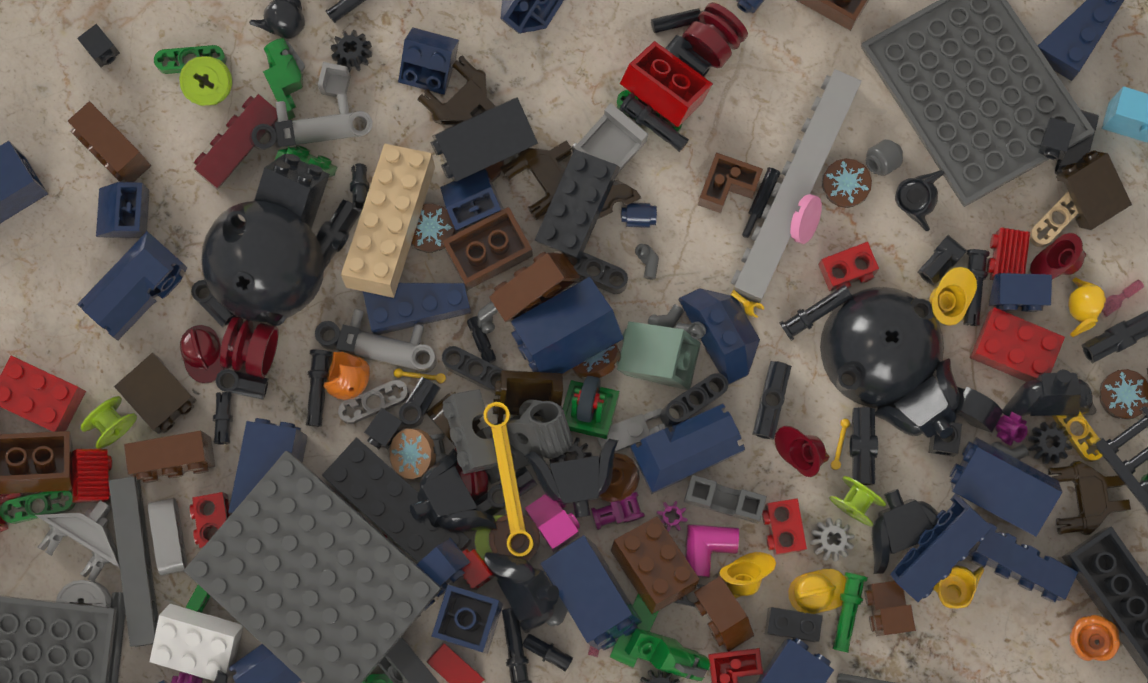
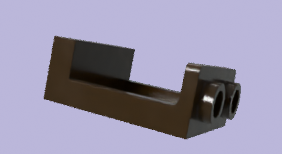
[1056,150,1132,230]
[114,353,197,434]
[492,370,563,424]

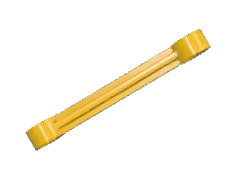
[484,402,533,556]

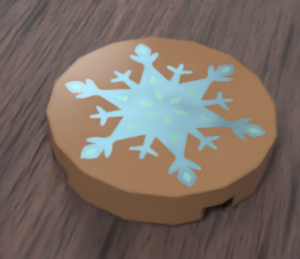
[389,429,436,479]

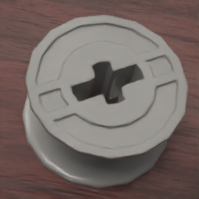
[56,580,112,607]

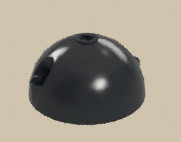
[201,201,324,326]
[820,287,944,409]

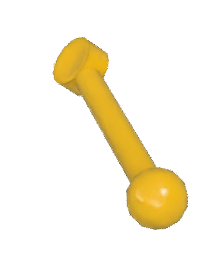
[394,368,446,384]
[830,418,850,470]

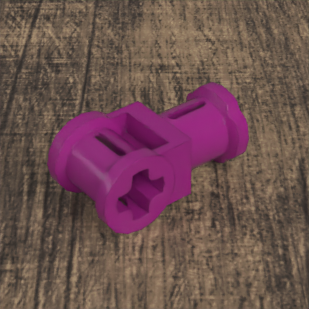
[591,492,645,530]

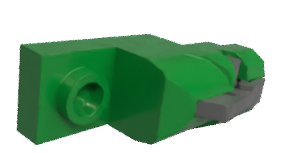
[263,38,305,120]
[625,628,710,681]

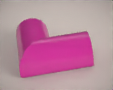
[685,524,739,578]

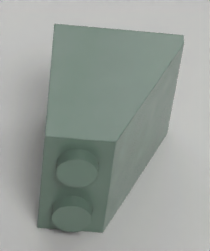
[617,321,701,390]

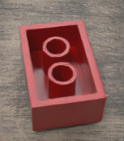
[620,41,713,127]
[970,307,1065,382]
[0,355,86,432]

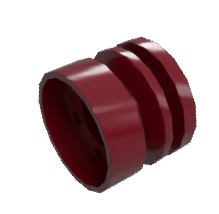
[682,2,748,69]
[220,316,279,378]

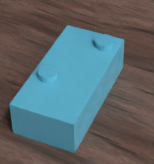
[1101,86,1148,143]

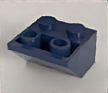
[398,27,459,95]
[440,168,504,232]
[96,182,149,238]
[989,273,1052,312]

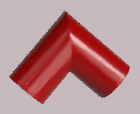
[708,648,763,683]

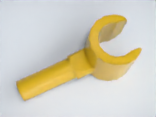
[730,290,764,318]

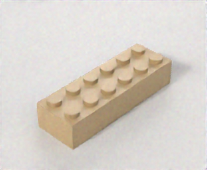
[341,143,435,298]

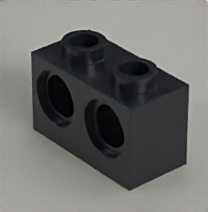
[764,607,823,642]

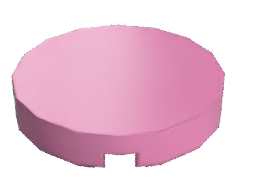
[790,194,822,244]

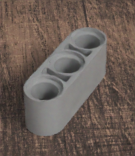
[148,498,187,575]

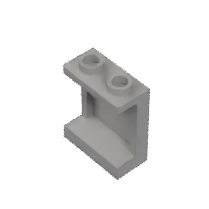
[572,103,648,173]

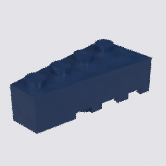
[1038,0,1124,81]
[362,283,471,335]
[890,494,992,602]
[968,523,1078,603]
[416,538,470,620]

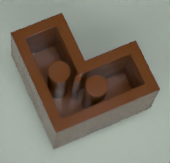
[698,152,763,213]
[694,576,754,652]
[865,581,916,636]

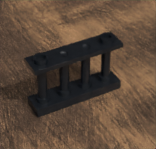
[1093,406,1148,512]

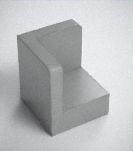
[318,62,351,97]

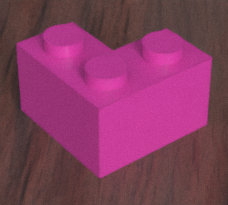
[525,494,580,553]

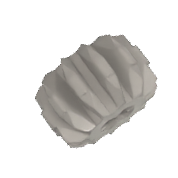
[810,518,855,562]

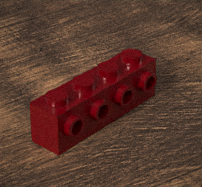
[194,94,278,190]

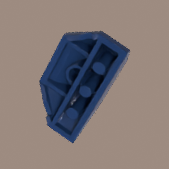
[500,0,564,34]
[678,288,760,385]

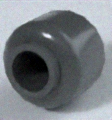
[866,139,903,176]

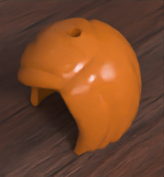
[324,351,370,400]
[1070,615,1120,661]

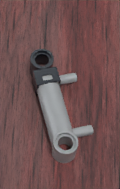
[249,93,372,150]
[315,309,437,373]

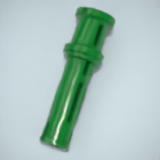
[832,572,868,653]

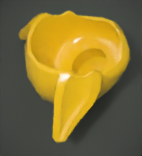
[1068,277,1106,337]
[933,565,984,608]

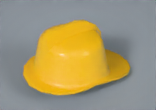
[929,267,977,326]
[719,552,776,598]
[788,569,846,614]

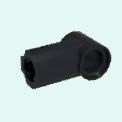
[665,35,712,77]
[918,234,967,286]
[191,280,236,327]
[216,369,269,400]
[399,377,441,428]

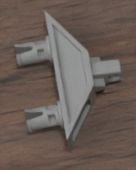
[35,500,120,582]

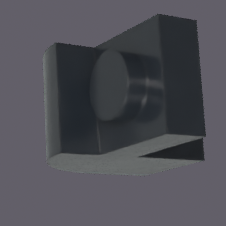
[954,387,1003,433]

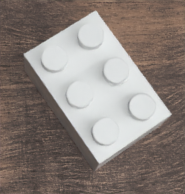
[149,604,243,681]

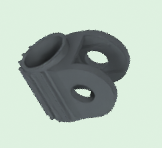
[507,400,573,458]

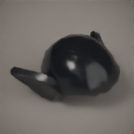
[249,0,305,39]
[895,170,944,231]

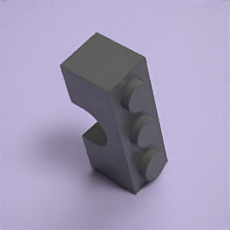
[443,389,498,474]
[684,475,767,523]

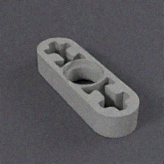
[338,380,409,424]

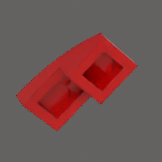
[426,642,485,683]

